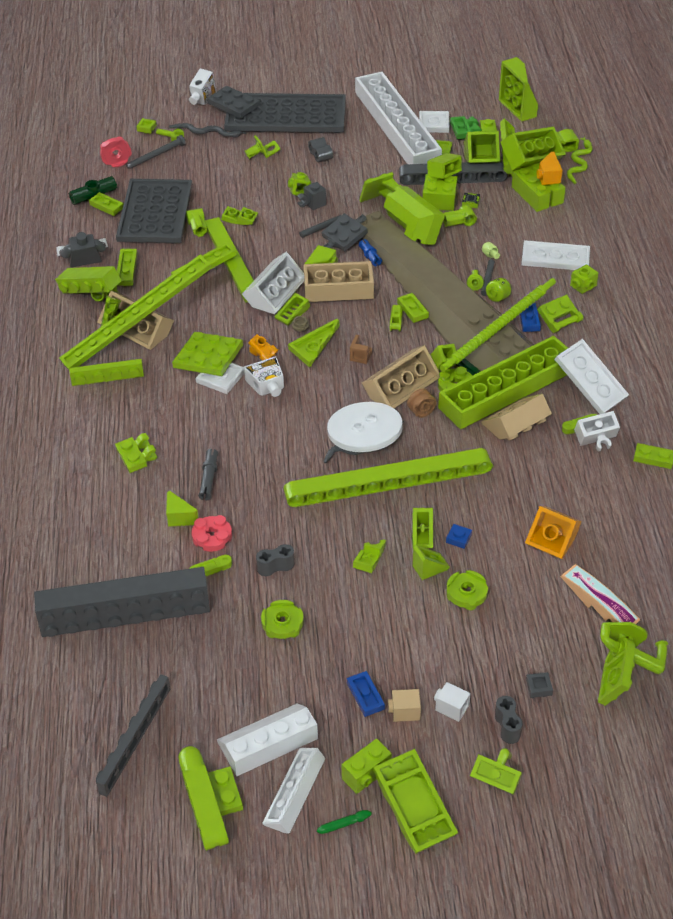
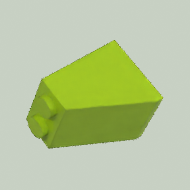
[464,131,500,163]

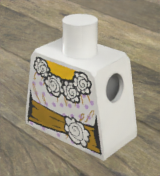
[189,69,216,105]
[244,356,284,397]

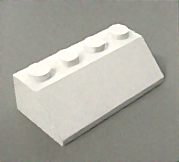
[242,251,304,314]
[217,703,318,777]

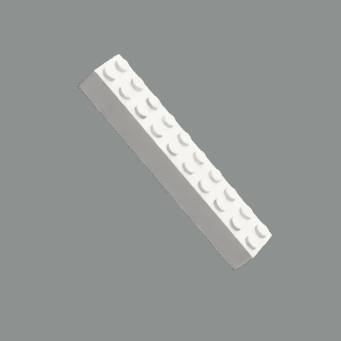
[355,72,442,164]

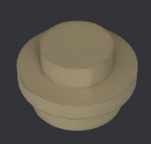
[292,316,309,332]

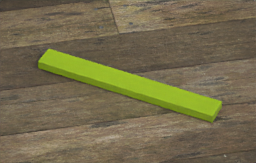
[204,217,254,303]

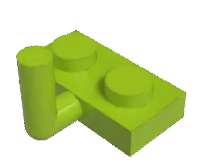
[470,748,522,795]

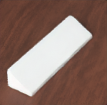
[262,748,325,834]

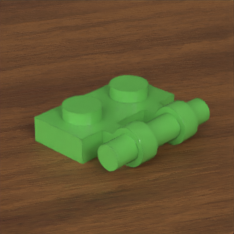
[450,116,482,139]

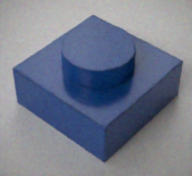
[446,524,472,549]

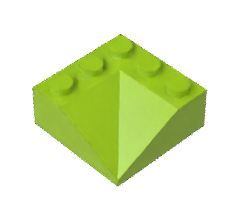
[499,57,538,122]

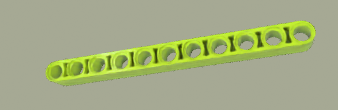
[283,448,493,507]

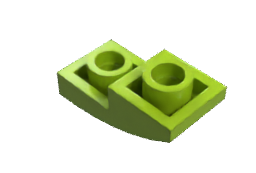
[221,206,258,225]

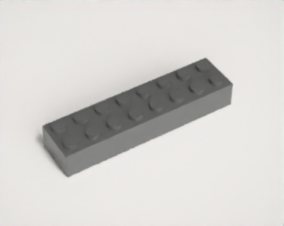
[34,567,210,637]

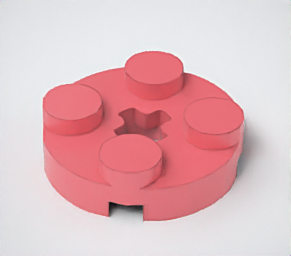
[100,136,132,167]
[192,515,232,552]

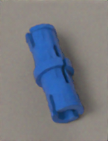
[359,239,382,267]

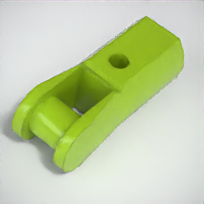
[389,305,403,332]

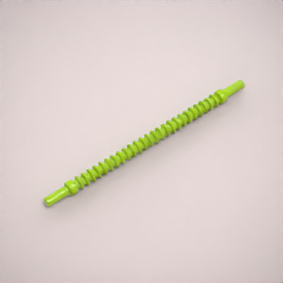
[440,278,556,372]

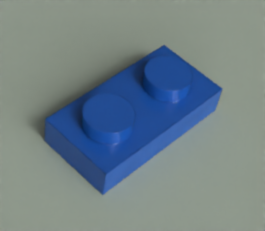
[519,303,541,332]
[347,671,385,717]

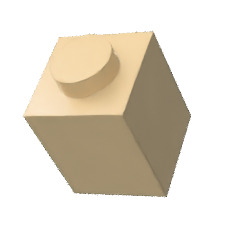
[388,689,421,722]

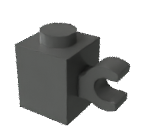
[297,182,326,210]

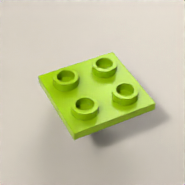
[359,172,401,202]

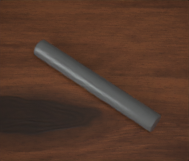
[299,215,342,238]
[481,259,495,296]

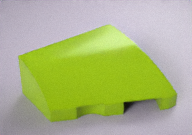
[101,296,121,327]

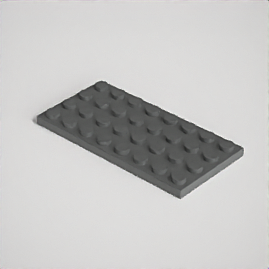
[224,93,346,133]

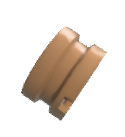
[407,388,437,418]

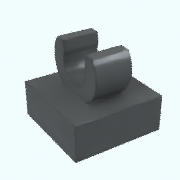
[526,672,553,698]

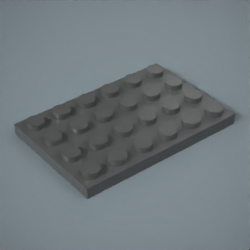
[116,179,193,243]

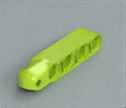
[178,746,229,851]

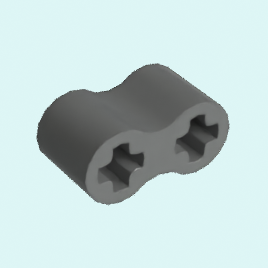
[308,137,333,162]
[256,544,295,576]
[495,696,523,744]

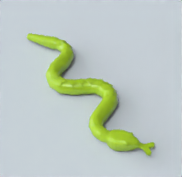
[567,137,593,184]

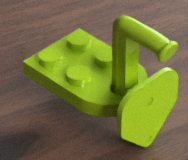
[598,622,668,706]

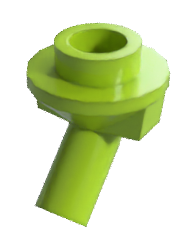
[467,270,484,291]

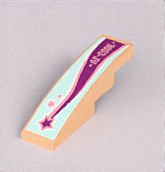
[560,564,640,624]

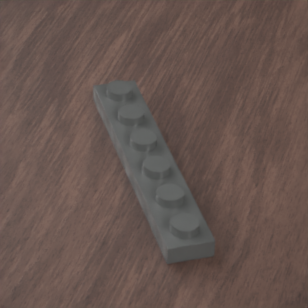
[96,674,171,797]

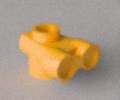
[248,334,279,361]

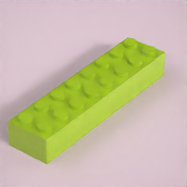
[438,335,568,430]

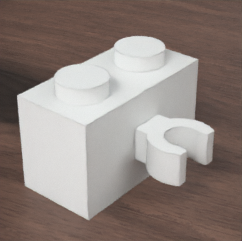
[574,411,620,452]

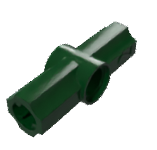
[68,176,117,205]

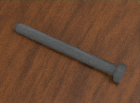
[126,135,186,169]

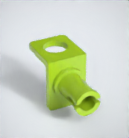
[244,135,281,159]

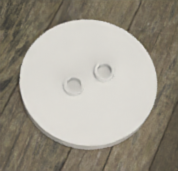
[327,402,403,452]

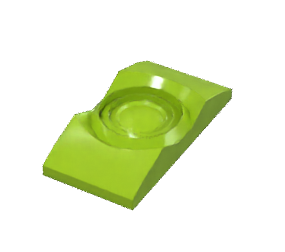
[373,749,458,854]

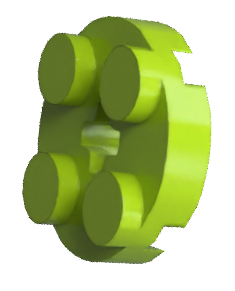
[438,367,472,391]
[447,570,488,610]
[261,600,304,639]

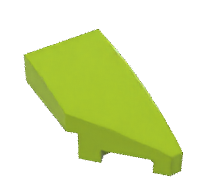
[353,539,386,573]

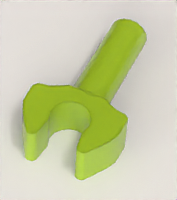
[156,128,184,141]

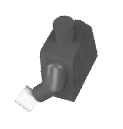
[56,232,108,268]

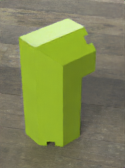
[383,186,445,245]

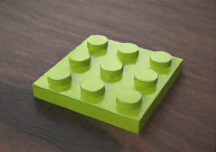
[172,332,243,376]

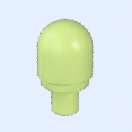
[482,242,500,259]

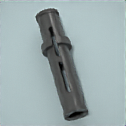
[198,449,218,500]

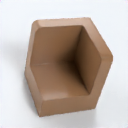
[350,335,372,364]

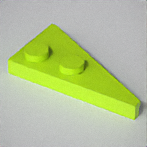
[288,319,340,367]

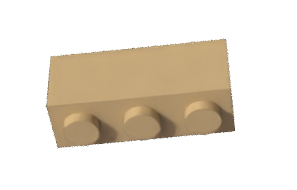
[481,394,552,440]

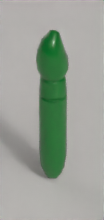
[317,810,372,834]

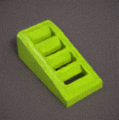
[274,293,310,326]

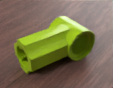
[443,205,477,227]
[186,208,207,237]

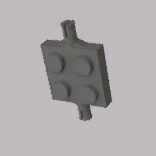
[321,213,368,252]

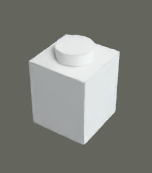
[434,682,470,722]

